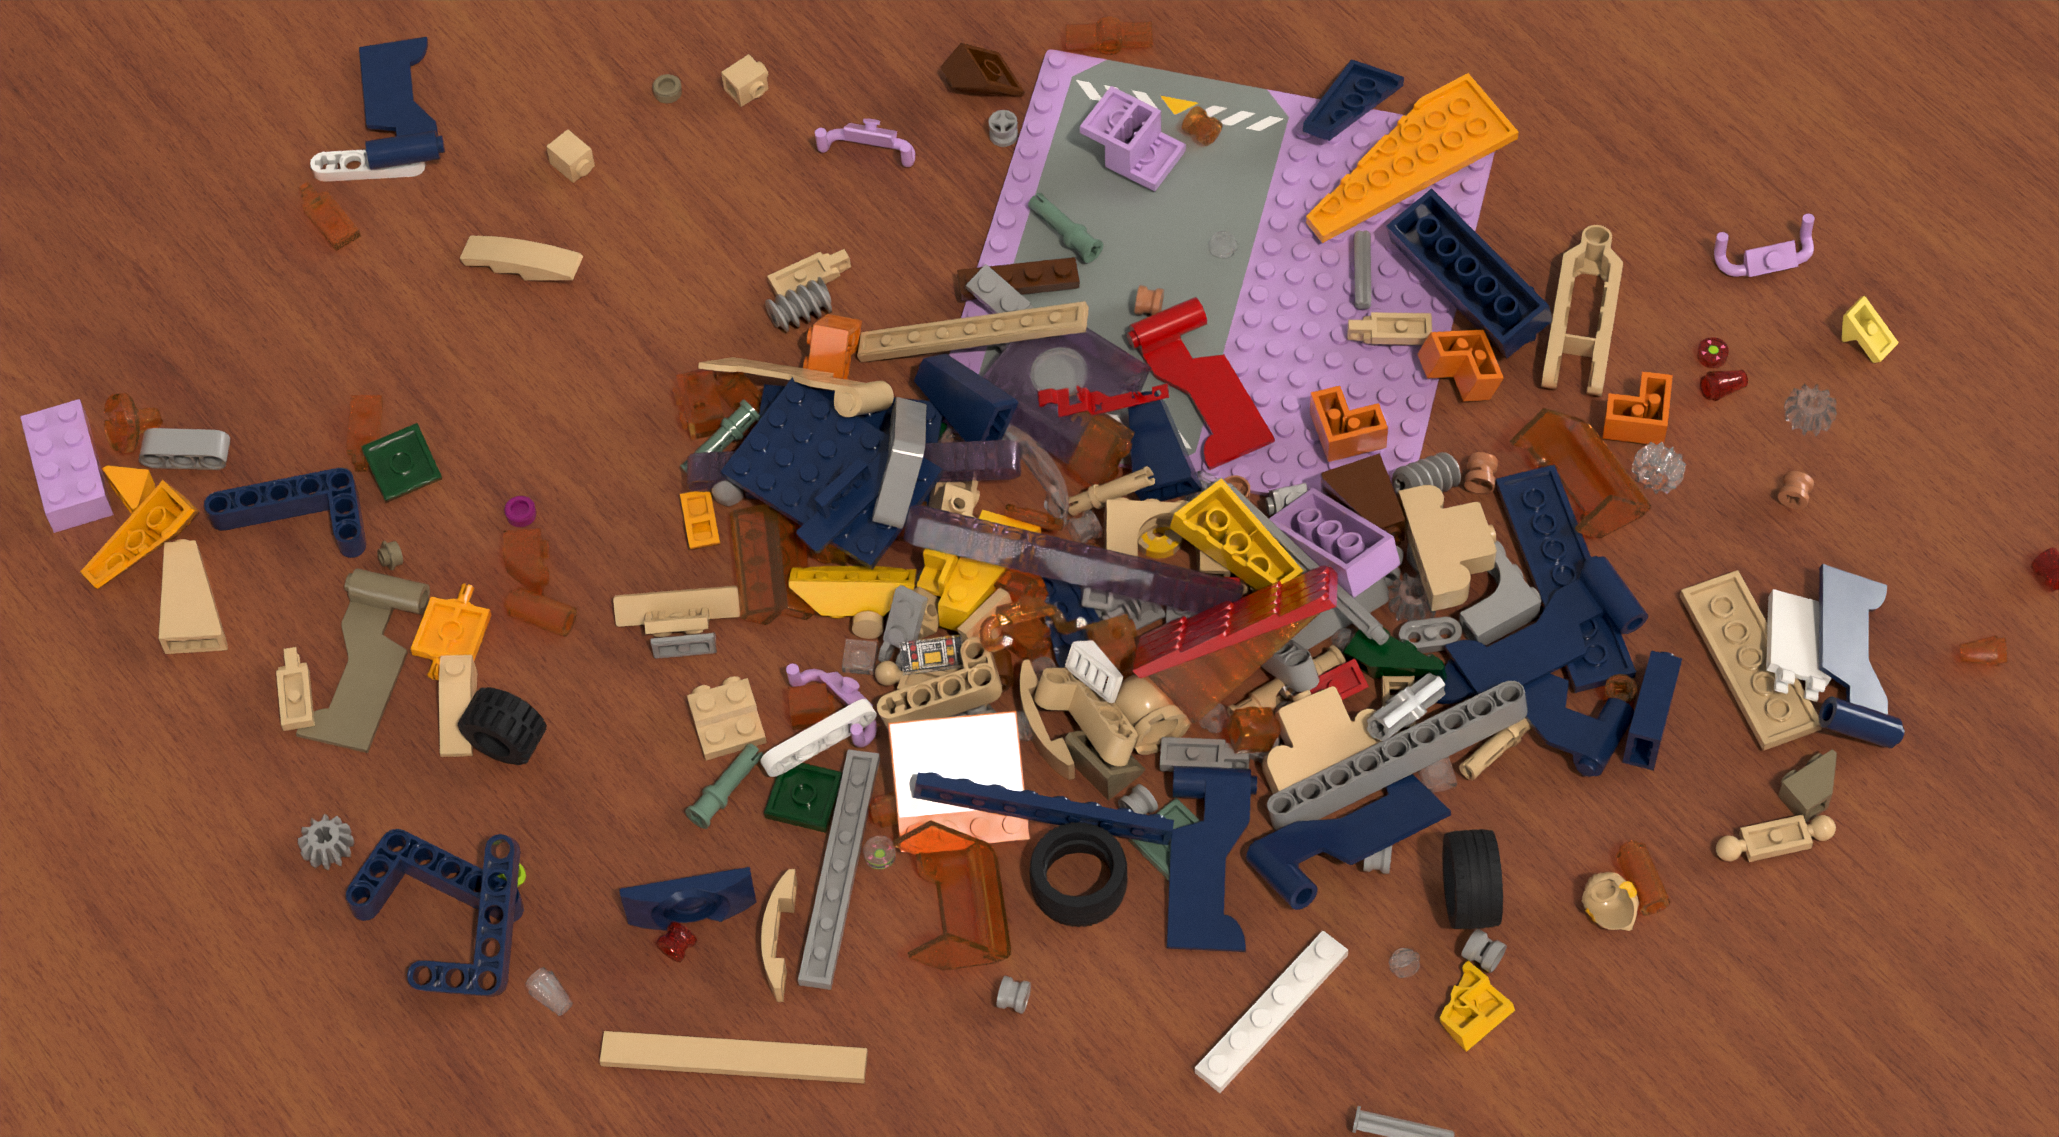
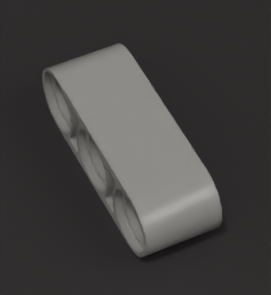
[139,428,230,470]

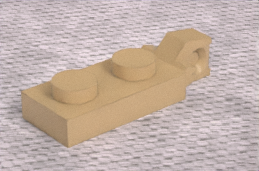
[767,249,851,298]
[1347,312,1432,345]
[276,647,315,731]

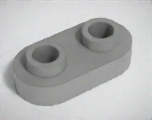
[1399,617,1462,653]

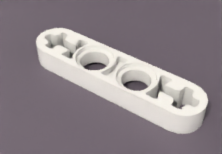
[310,150,426,182]
[761,699,877,777]

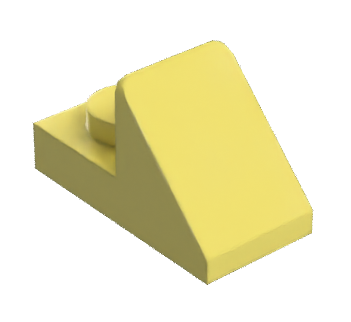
[1841,296,1899,363]

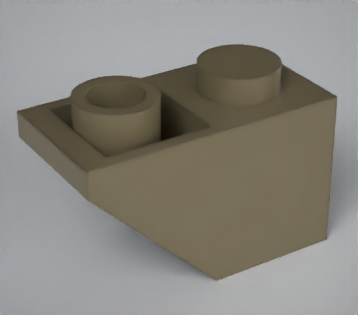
[1778,749,1837,822]

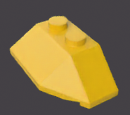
[789,566,916,619]

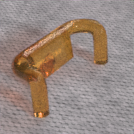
[979,596,1086,652]

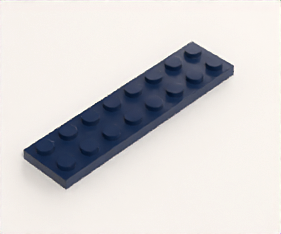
[1495,464,1636,693]

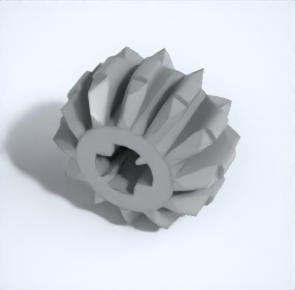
[298,814,354,870]

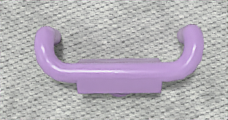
[815,119,915,167]
[1714,214,1815,277]
[786,663,877,748]

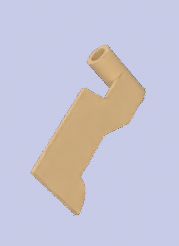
[698,357,894,417]

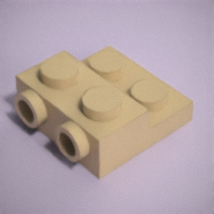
[687,676,767,760]

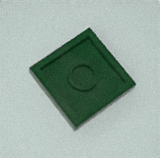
[361,423,442,503]
[764,763,843,833]

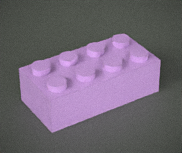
[20,399,114,533]
[1269,488,1401,598]

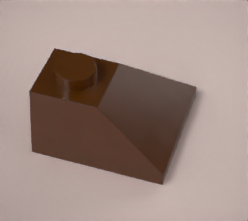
[941,43,1025,97]

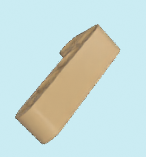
[877,637,1002,729]
[1034,668,1138,767]

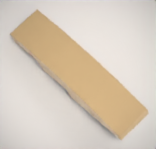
[460,236,583,280]

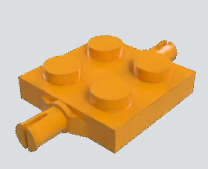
[411,583,492,680]

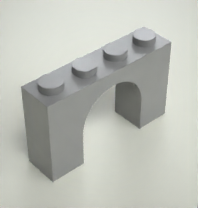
[1406,541,1541,646]

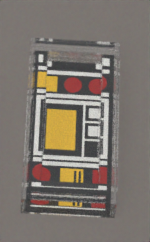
[899,634,964,676]

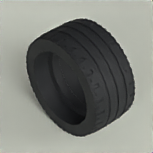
[1029,822,1128,927]
[1442,829,1503,930]

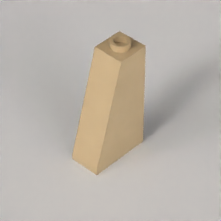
[159,539,228,654]

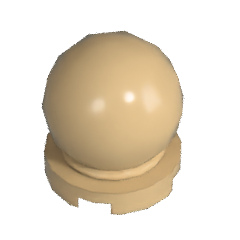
[1115,674,1191,755]

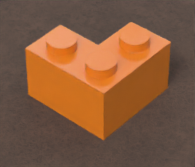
[803,314,862,380]
[1417,330,1504,402]
[1602,371,1673,446]
[1310,386,1388,462]

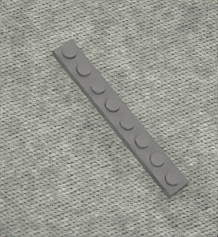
[798,749,880,990]

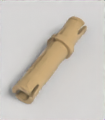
[1066,466,1155,516]
[1459,718,1532,781]

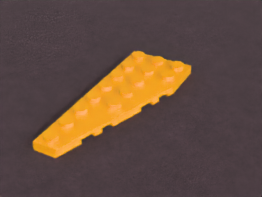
[1306,73,1519,243]

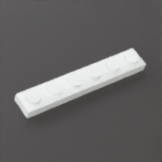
[1195,931,1348,1093]

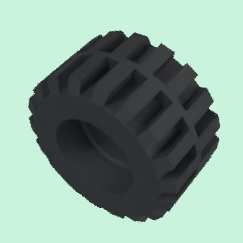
[458,687,547,765]

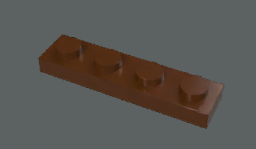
[957,257,1080,301]

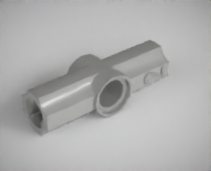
[1367,672,1445,742]

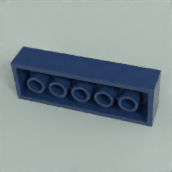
[1386,188,1553,359]

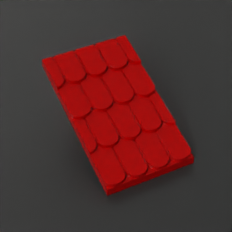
[1132,565,1338,724]

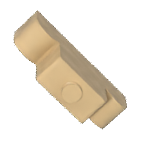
[1398,485,1497,611]
[1261,686,1392,794]

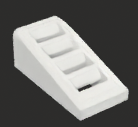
[1065,640,1124,703]

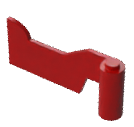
[1126,297,1275,470]

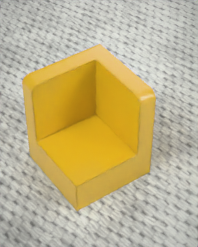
[917,543,958,597]

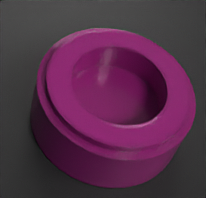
[504,496,537,527]

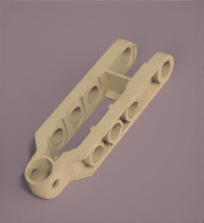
[1541,225,1623,396]

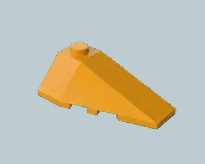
[80,480,200,589]

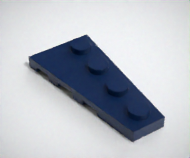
[1303,59,1404,141]
[1029,550,1116,668]

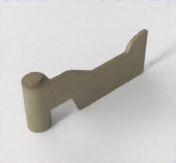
[296,568,430,753]

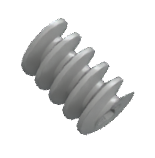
[765,276,832,332]
[1392,452,1461,499]

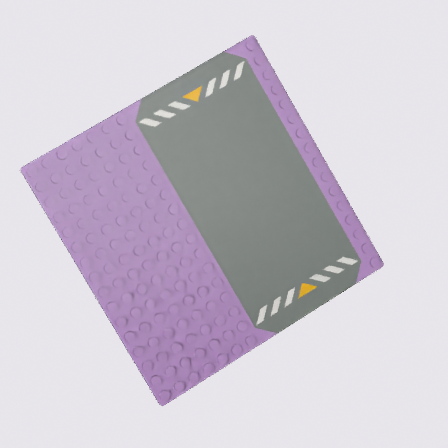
[943,49,1495,497]

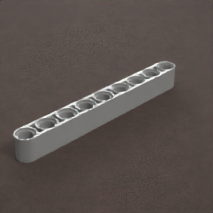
[1267,681,1528,831]

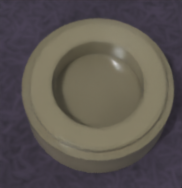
[653,74,682,103]

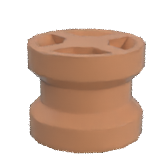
[1135,285,1164,315]
[1778,471,1815,509]

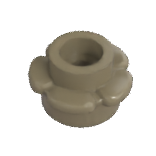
[377,541,403,570]

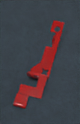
[1038,383,1169,417]

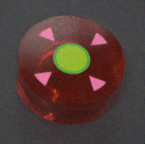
[1697,337,1729,368]

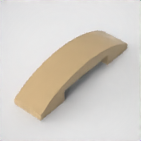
[1020,659,1075,780]
[761,869,798,1002]

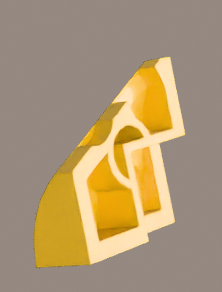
[1439,961,1515,1052]

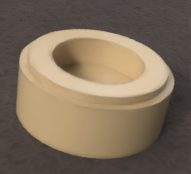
[852,611,884,639]

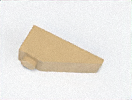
[439,655,478,757]

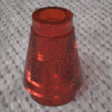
[1700,370,1748,401]

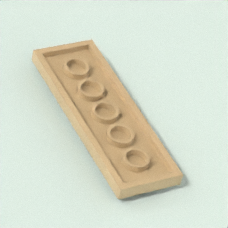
[1680,570,1822,751]

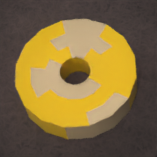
[1138,527,1183,559]

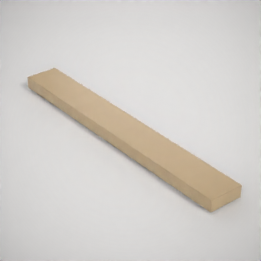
[857,301,1089,362]
[600,1031,868,1083]

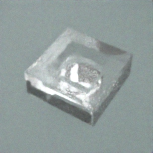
[842,639,878,675]
[1418,756,1457,793]

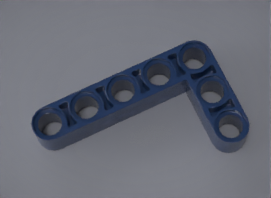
[204,468,366,558]
[346,829,524,922]
[407,834,521,997]

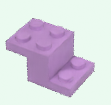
[1080,86,1186,192]

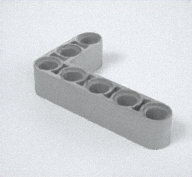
[872,397,927,529]
[1252,577,1390,692]

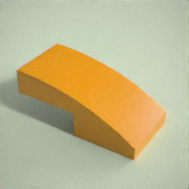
[680,488,720,550]

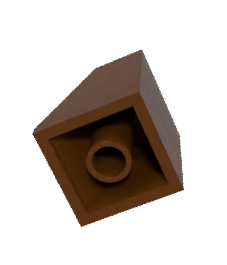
[1321,453,1405,546]

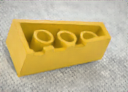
[1169,478,1303,591]
[938,510,1041,632]

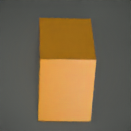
[102,465,155,515]

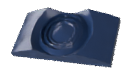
[620,867,757,931]

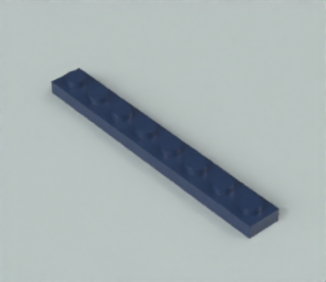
[913,772,1174,846]

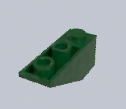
[1344,627,1447,682]

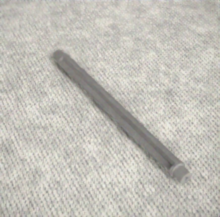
[1212,478,1389,645]

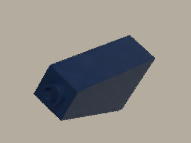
[914,354,1019,453]
[1128,391,1202,502]
[1622,651,1682,771]

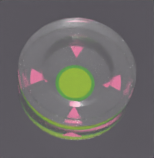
[863,836,896,870]

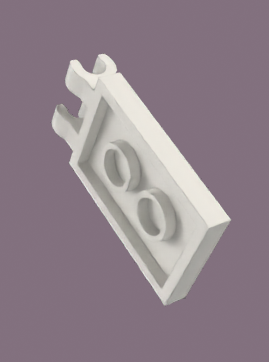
[1766,589,1831,702]

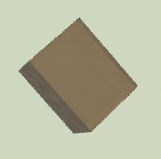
[1065,730,1146,801]

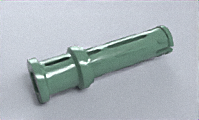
[1028,193,1104,263]
[680,399,761,479]
[685,744,763,829]

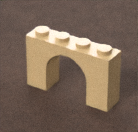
[1104,497,1231,581]

